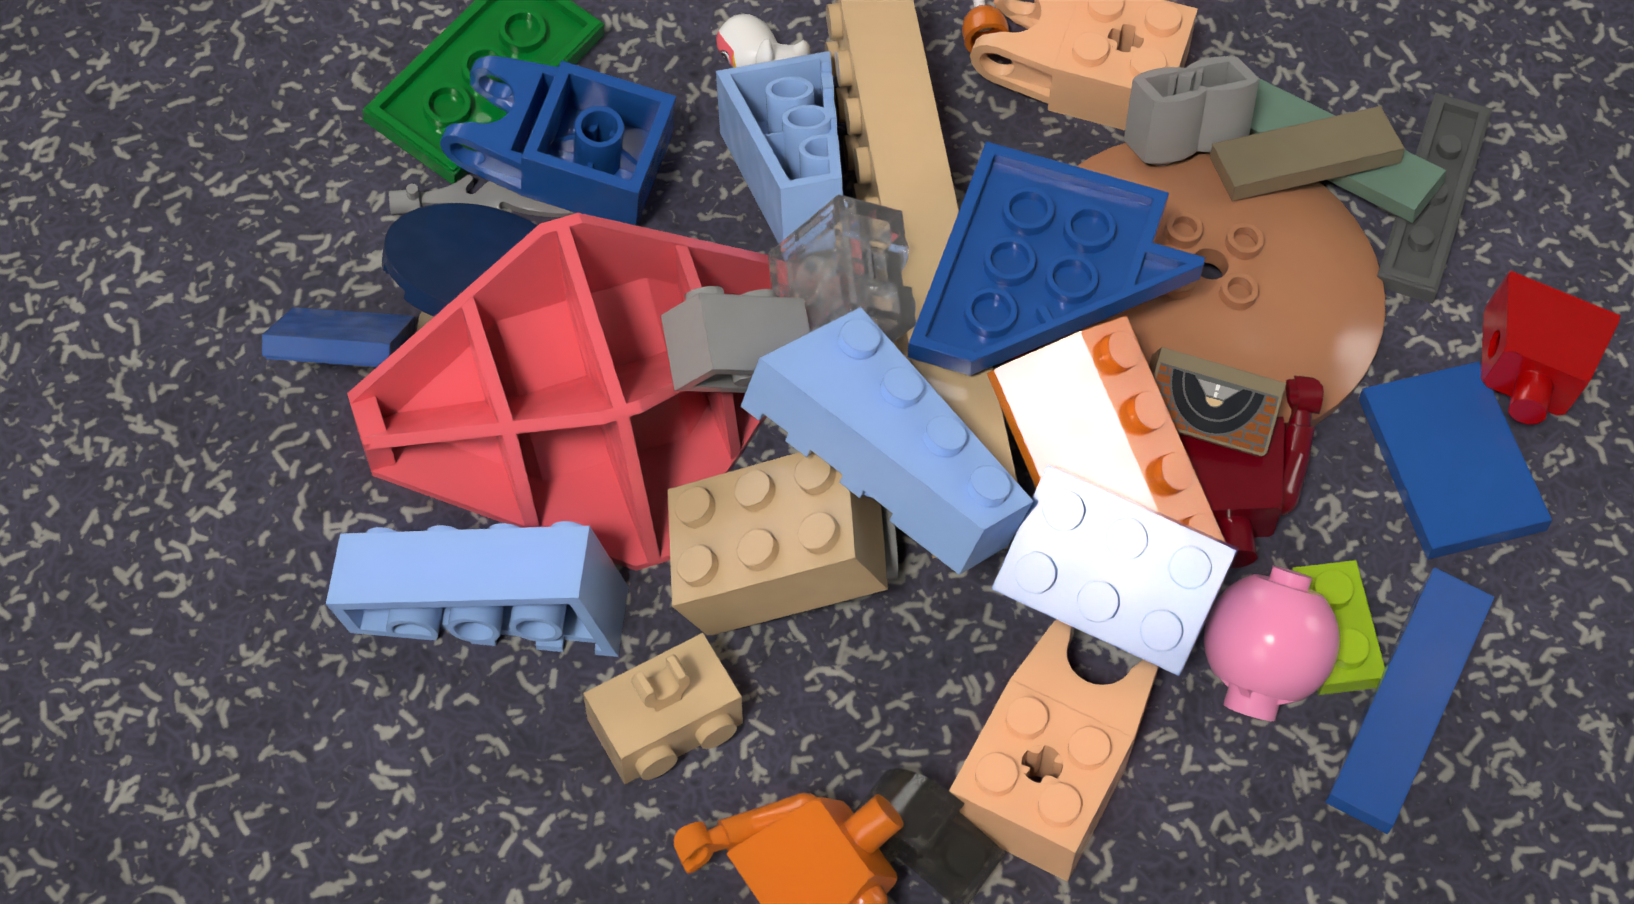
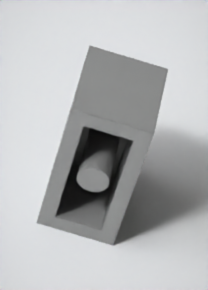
[661,286,810,393]

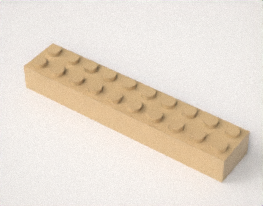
[825,0,1017,558]

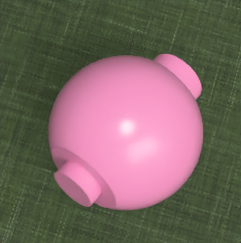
[1204,566,1340,721]

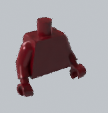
[1179,375,1324,568]

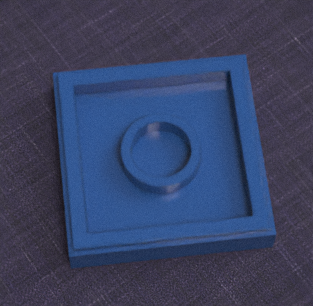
[262,307,415,367]

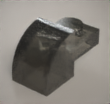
[853,768,1006,904]

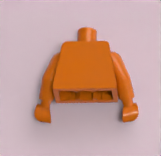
[673,792,904,904]

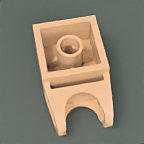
[970,0,1198,130]
[945,619,1159,882]

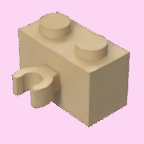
[583,633,743,784]

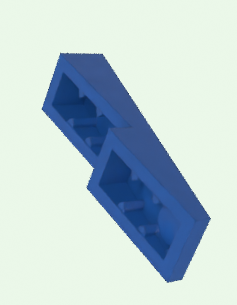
[1325,567,1494,834]

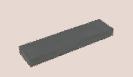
[1377,92,1492,304]

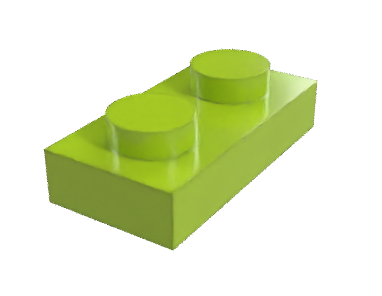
[1292,560,1385,695]

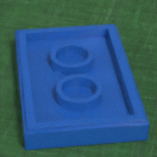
[1359,361,1552,560]

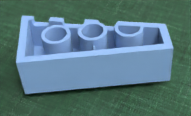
[716,51,844,254]
[740,307,1033,575]
[326,521,628,657]

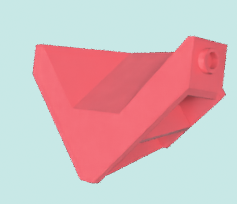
[347,213,810,571]

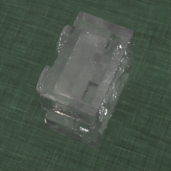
[768,194,916,342]

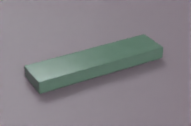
[1249,79,1446,223]

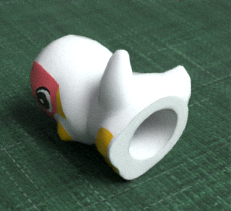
[716,14,811,68]

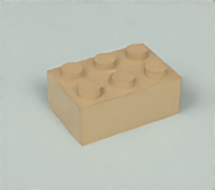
[668,452,888,635]

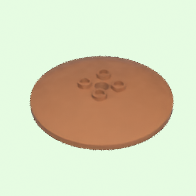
[1039,143,1385,426]

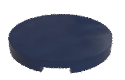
[382,203,538,317]

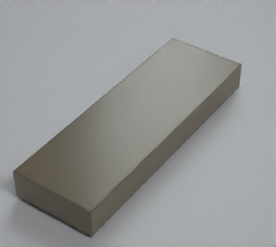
[1210,106,1405,201]

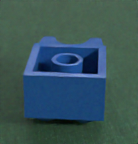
[440,56,676,226]

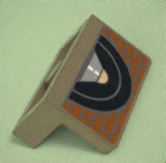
[1149,347,1286,457]

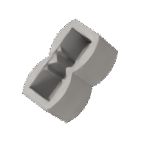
[1124,56,1260,166]

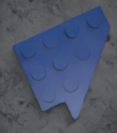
[907,141,1205,376]

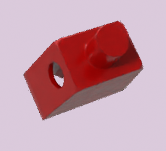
[1481,270,1621,424]

